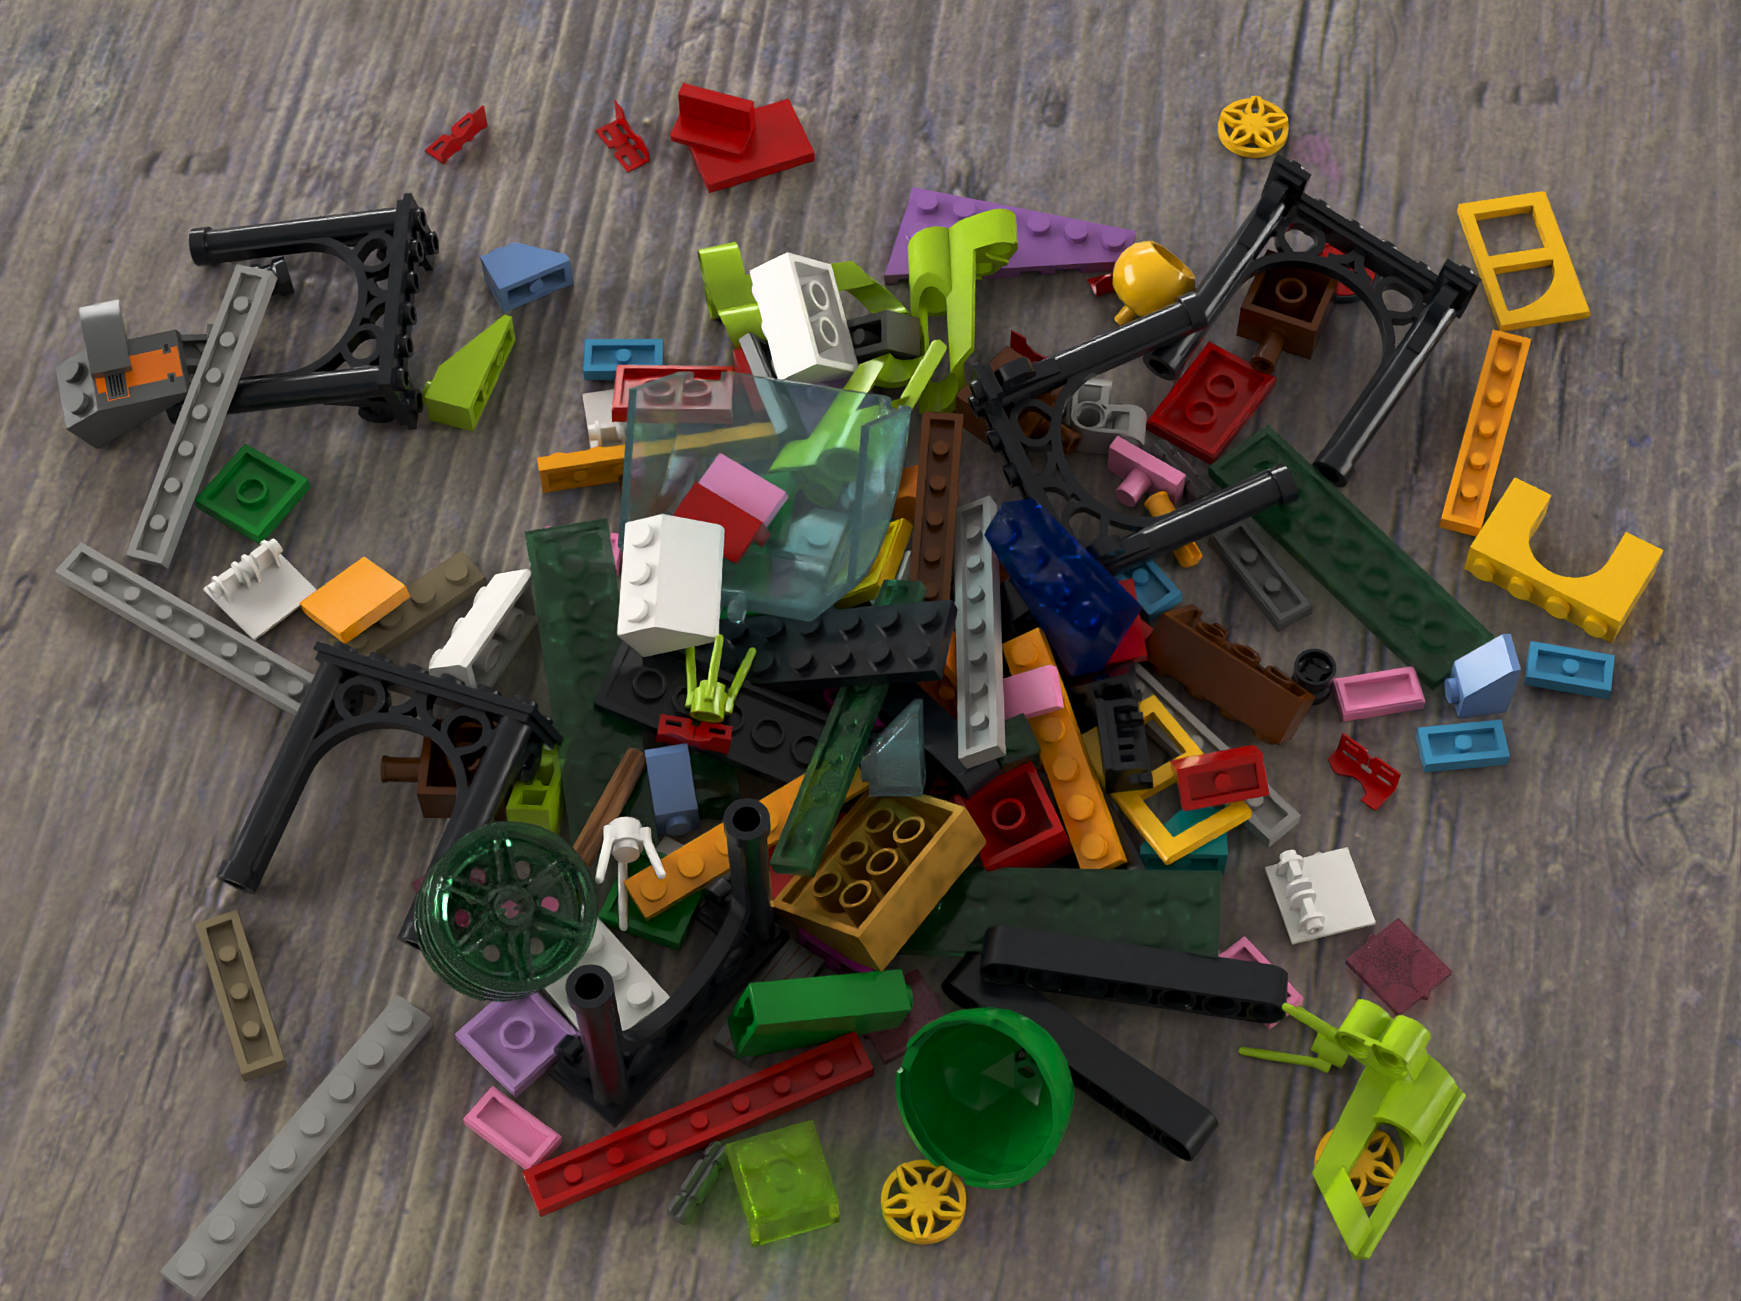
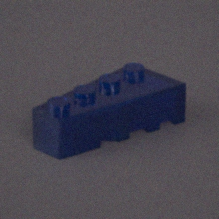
[984,499,1143,676]

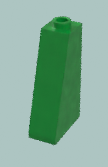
[727,969,913,1060]

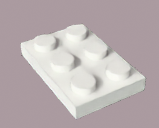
[526,917,670,1032]

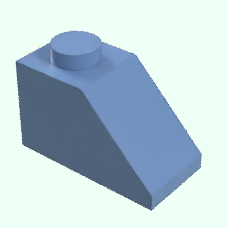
[480,242,574,313]
[1444,633,1521,718]
[644,743,700,836]

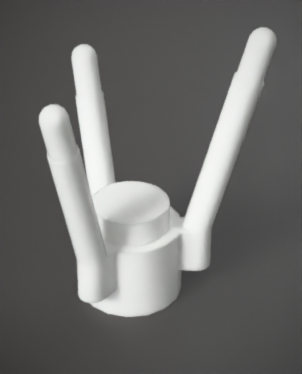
[595,817,666,931]

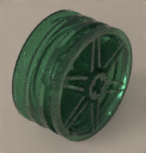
[414,821,598,1002]

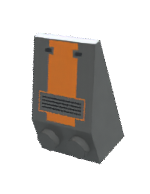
[56,329,190,449]

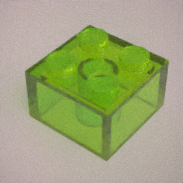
[725,1119,840,1248]

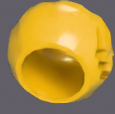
[1112,241,1195,326]

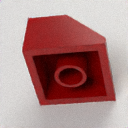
[953,761,1074,872]

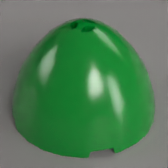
[895,1007,1074,1189]

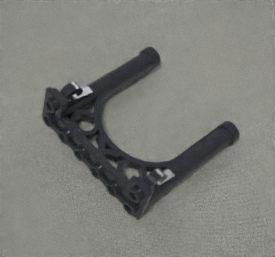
[1142,154,1482,488]
[166,193,439,430]
[968,291,1299,592]
[215,641,564,956]
[548,798,789,1128]

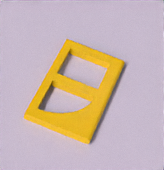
[1457,191,1591,332]
[1082,695,1252,865]

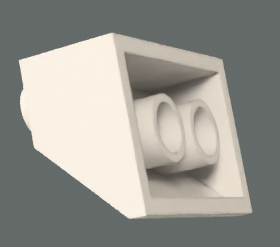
[750,252,858,386]
[617,514,725,657]
[429,569,542,688]

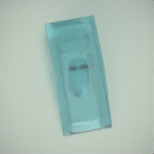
[861,699,926,796]

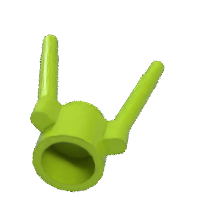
[685,634,757,723]
[1239,1003,1349,1074]

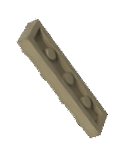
[327,550,487,656]
[195,909,287,1082]

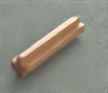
[570,748,647,867]

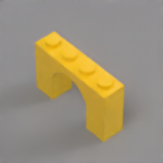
[1464,477,1663,643]

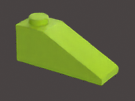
[422,315,516,432]
[506,739,574,854]

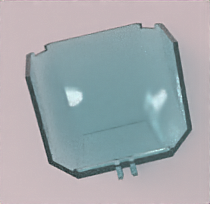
[618,372,912,623]

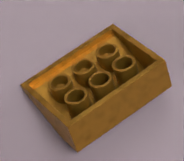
[773,779,987,972]

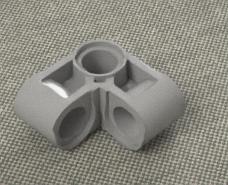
[1070,378,1147,455]

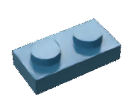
[583,339,664,380]
[1111,560,1182,623]
[1524,641,1615,699]
[1415,720,1510,773]

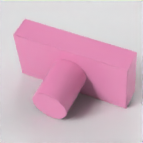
[1107,436,1186,507]

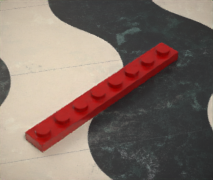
[522,1031,874,1217]

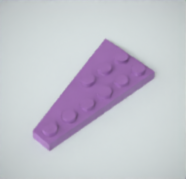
[884,187,1136,285]

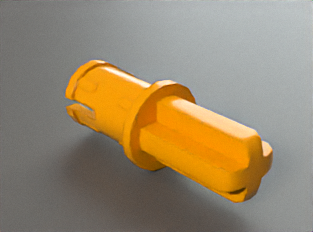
[1144,491,1202,569]

